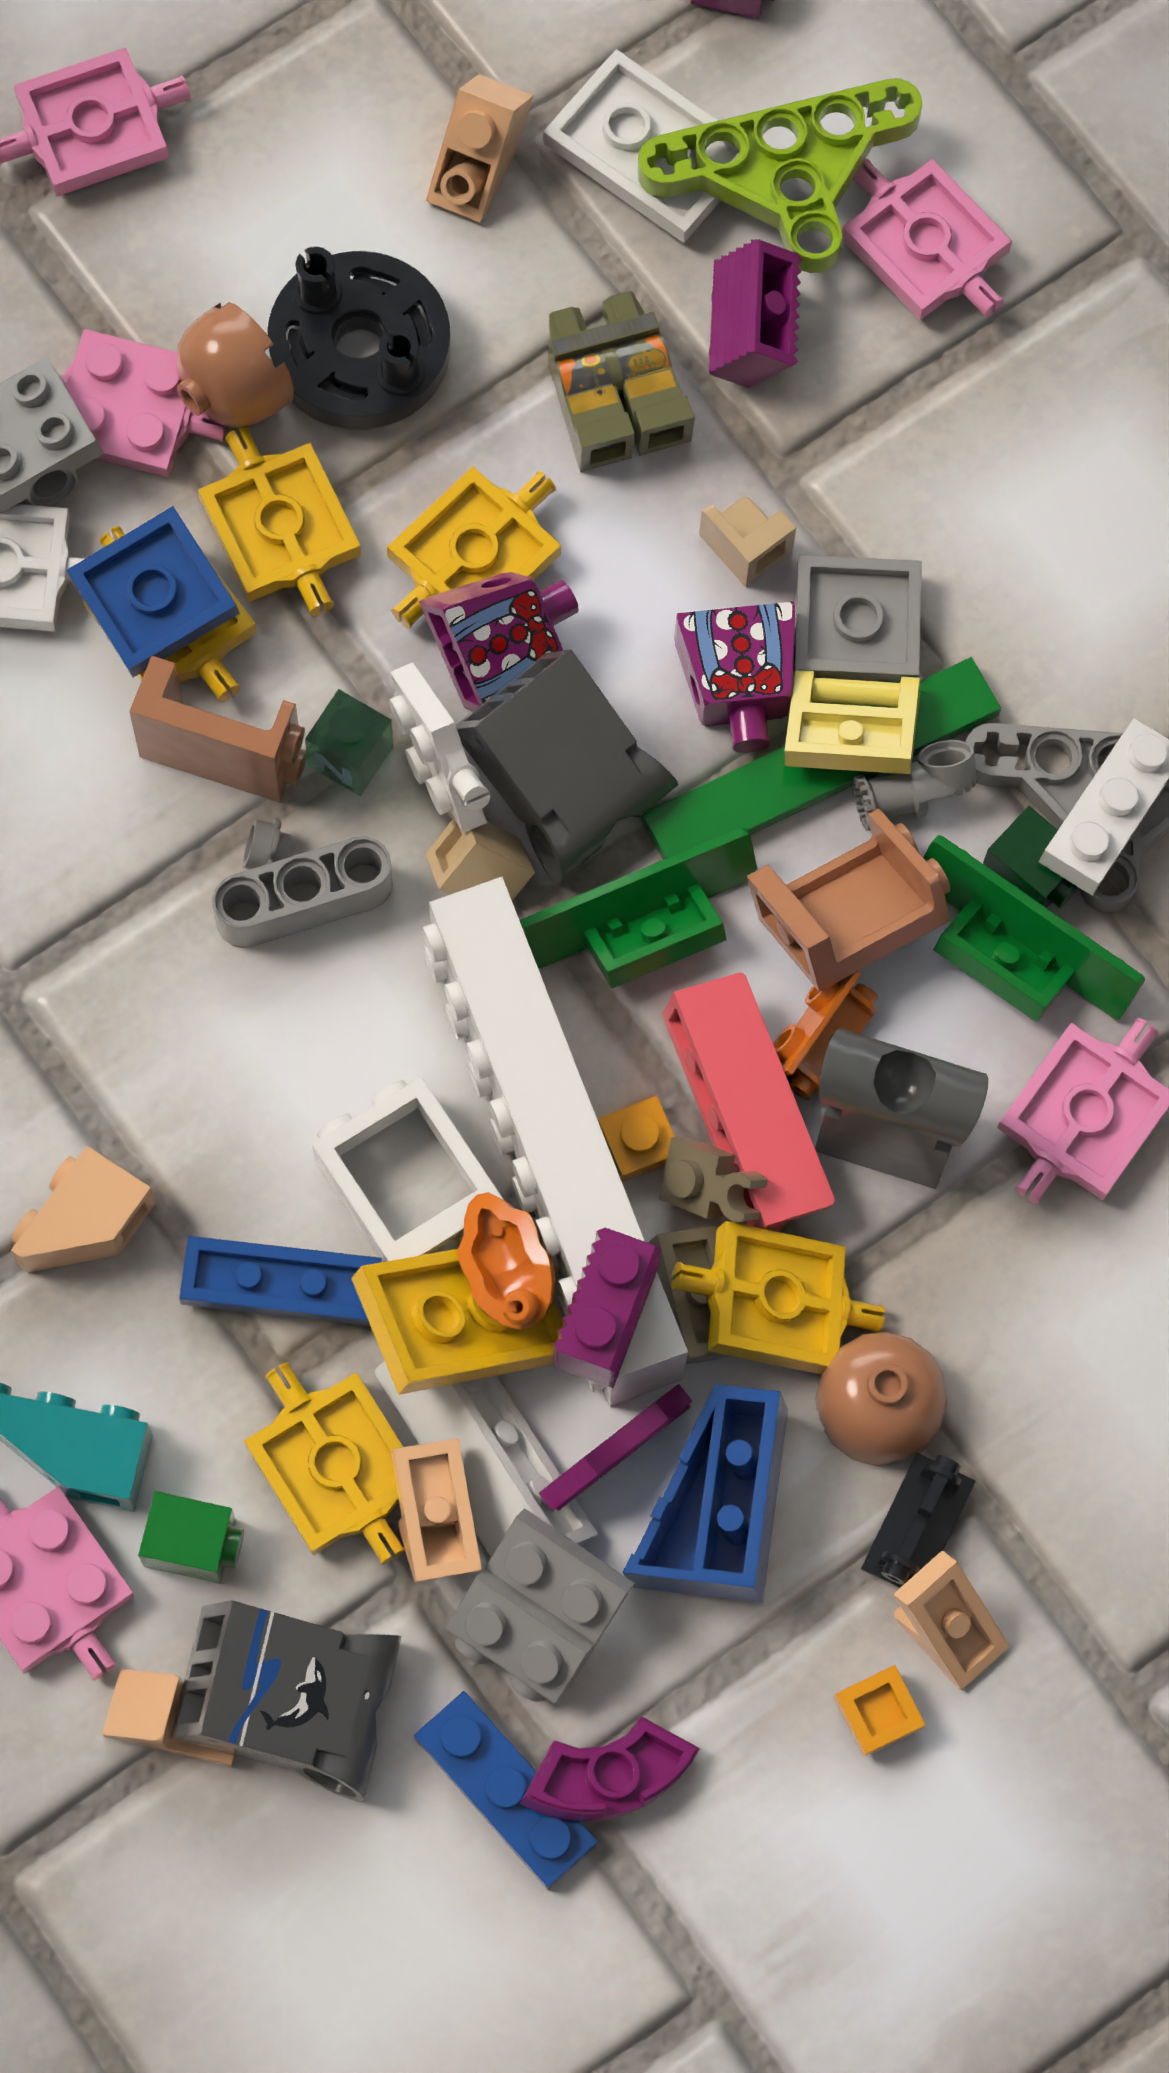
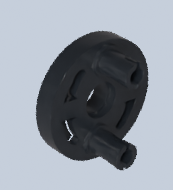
[267,246,450,430]

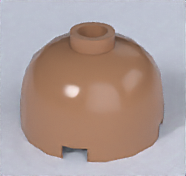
[176,302,294,428]
[815,1332,947,1466]

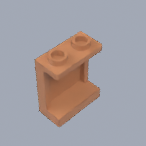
[129,655,308,803]
[747,808,951,992]

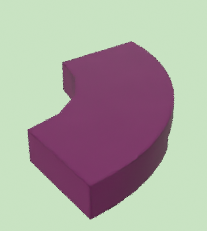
[539,1384,693,1511]
[520,1716,700,1821]

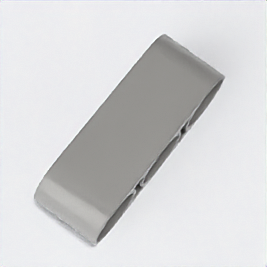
[212,836,393,948]

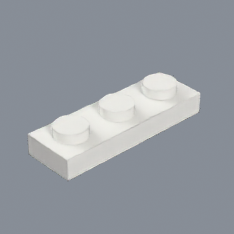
[1038,718,1169,895]

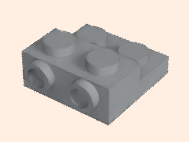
[445,1508,635,1704]

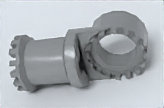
[852,740,978,831]

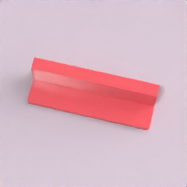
[662,972,835,1232]

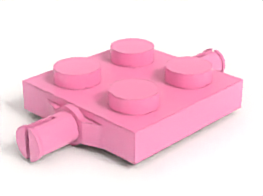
[0,47,191,197]
[842,158,1012,321]
[59,329,229,478]
[997,1018,1169,1204]
[0,1486,134,1681]

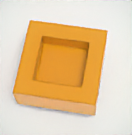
[598,1095,675,1182]
[834,1665,925,1757]

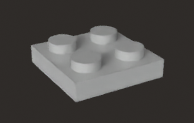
[793,555,922,683]

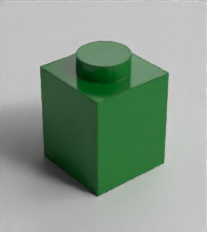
[138,1491,244,1584]

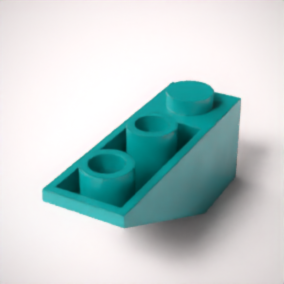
[0,1383,153,1512]

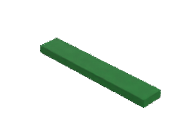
[642,656,1001,860]

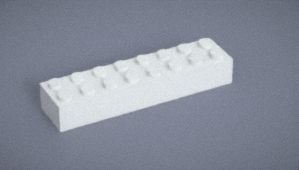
[422,877,688,1407]

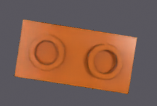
[773,971,878,1099]

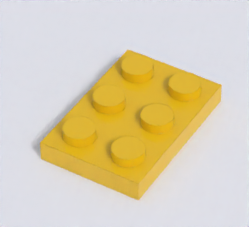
[351,1249,563,1395]

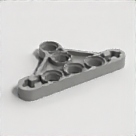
[966,723,1169,913]

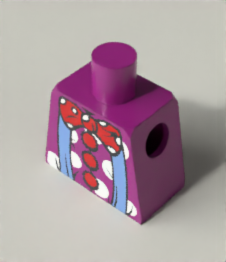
[419,572,579,710]
[674,601,795,753]

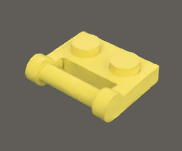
[785,670,920,774]

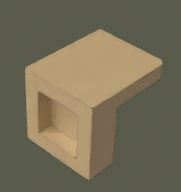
[699,497,797,587]
[425,818,535,901]

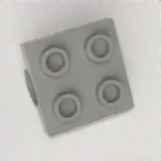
[0,356,104,514]

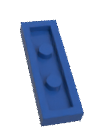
[179,1236,382,1326]
[414,1691,598,1890]

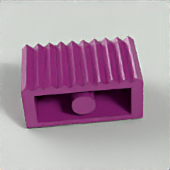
[709,239,802,388]
[553,1227,662,1388]

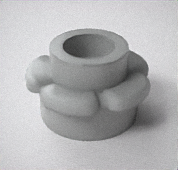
[242,817,291,869]

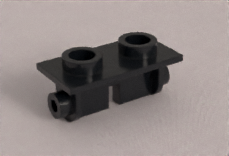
[861,1452,976,1589]

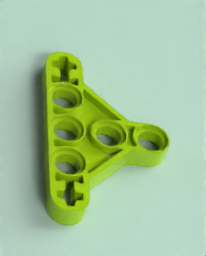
[637,78,923,273]

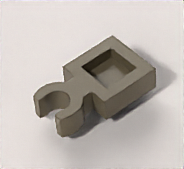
[659,1136,768,1222]

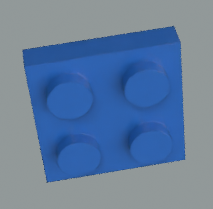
[66,506,240,678]

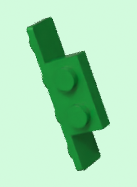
[519,827,757,989]
[923,835,1145,1023]

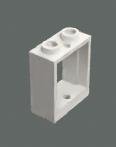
[312,1076,504,1262]

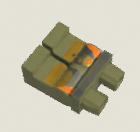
[548,291,695,472]

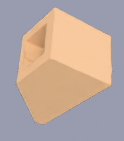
[425,74,534,222]
[11,1145,156,1273]

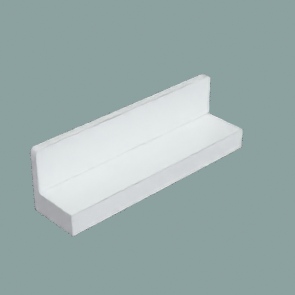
[375,1361,598,1557]

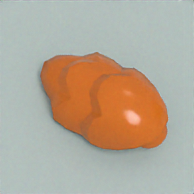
[457,1192,556,1330]

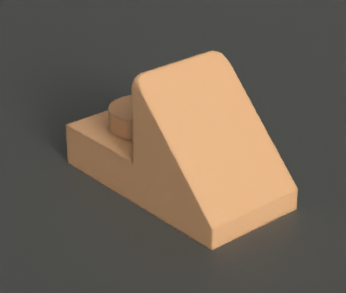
[391,1438,482,1583]
[893,1551,1010,1690]
[102,1669,236,1768]

